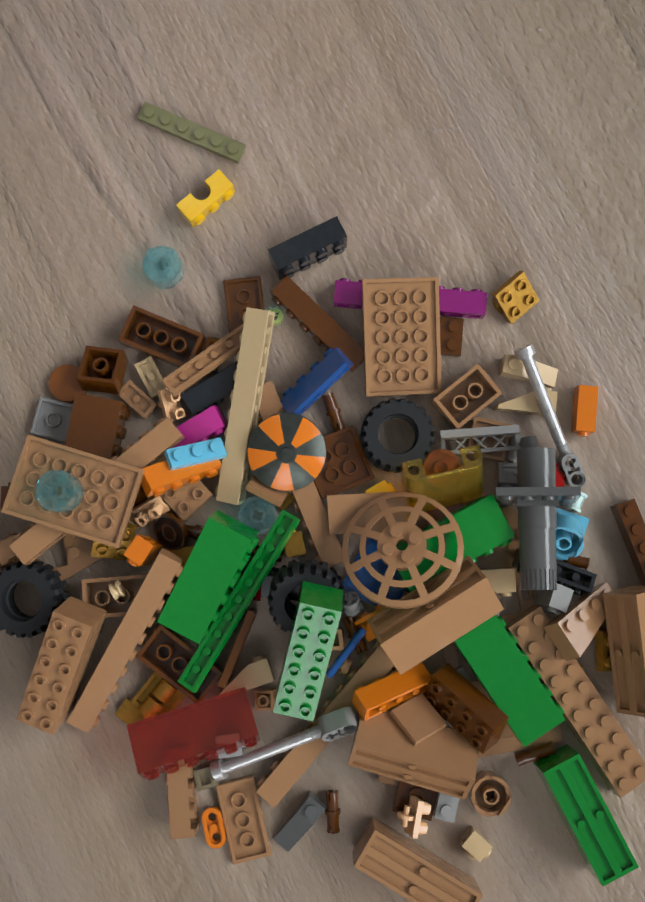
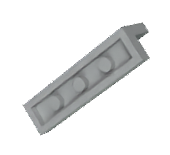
[440,425,520,455]

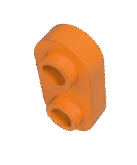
[202,806,226,849]

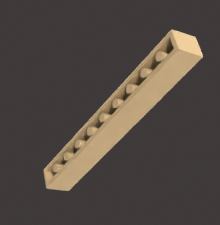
[215,307,275,505]

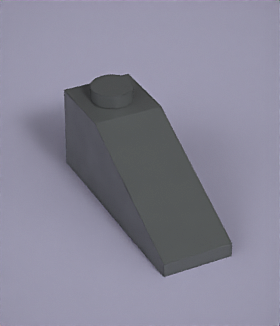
[273,791,325,852]

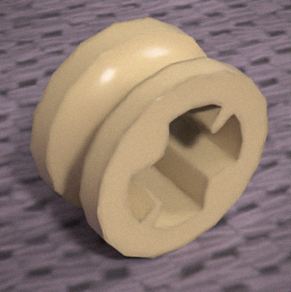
[108,580,126,600]

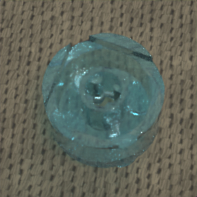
[143,246,184,289]
[36,470,84,513]
[238,496,278,535]

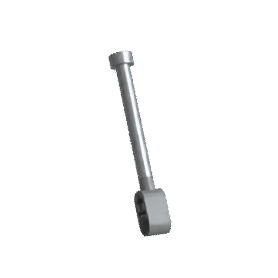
[514,344,586,487]
[210,707,358,782]

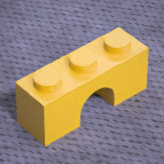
[176,169,235,227]

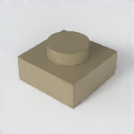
[193,766,219,791]

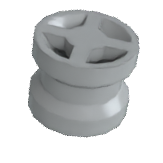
[343,591,363,616]

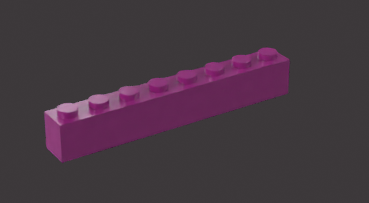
[333,278,487,319]

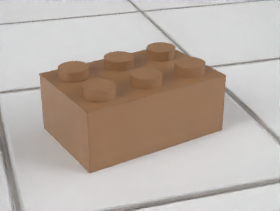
[431,364,502,429]

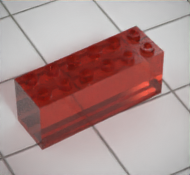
[127,687,260,781]

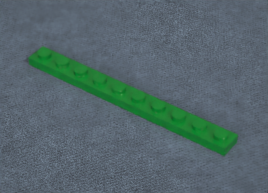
[177,509,301,693]

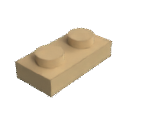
[134,356,165,399]

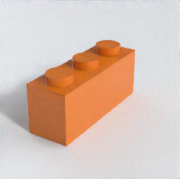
[123,534,163,567]

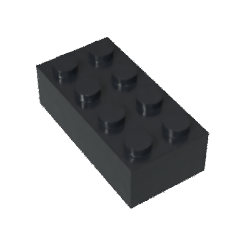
[268,216,347,280]

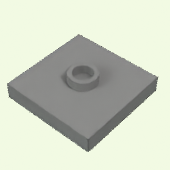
[30,397,73,442]

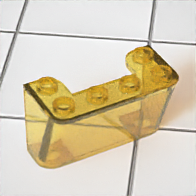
[401,445,484,512]

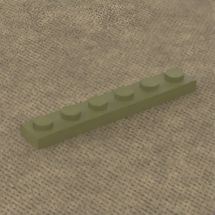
[137,102,246,164]

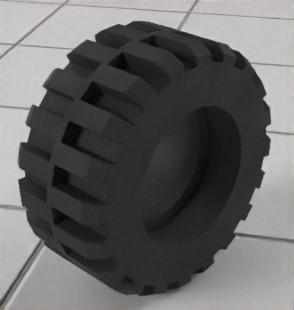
[360,398,435,473]
[268,557,345,632]
[0,560,68,638]

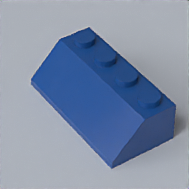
[280,348,354,415]

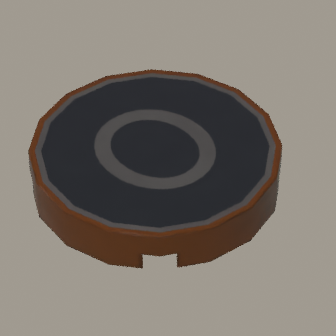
[153,513,189,550]

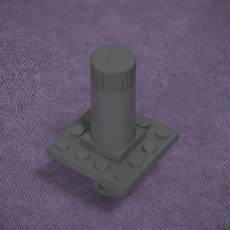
[496,436,581,590]

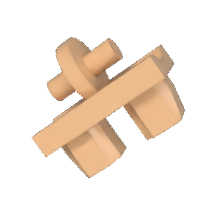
[157,388,186,422]
[132,495,171,527]
[397,795,431,839]

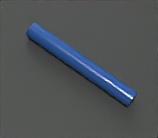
[326,627,367,678]

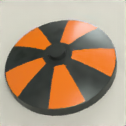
[247,412,326,491]

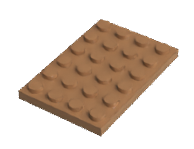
[361,277,442,396]
[1,434,145,549]

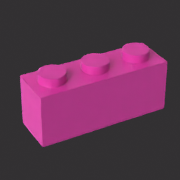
[173,405,228,448]

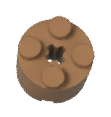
[468,770,511,817]

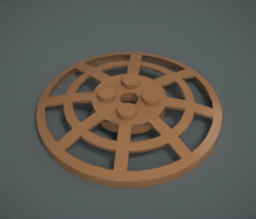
[342,492,464,609]

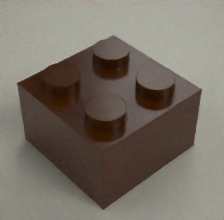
[77,345,128,394]

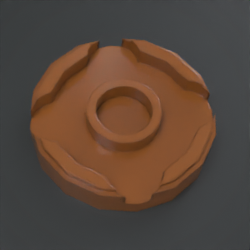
[49,364,86,402]
[422,449,461,487]

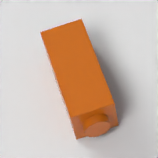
[571,385,598,437]

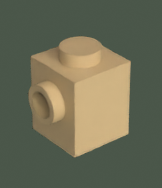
[459,825,493,862]

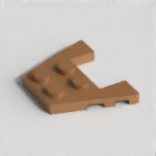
[52,533,102,581]

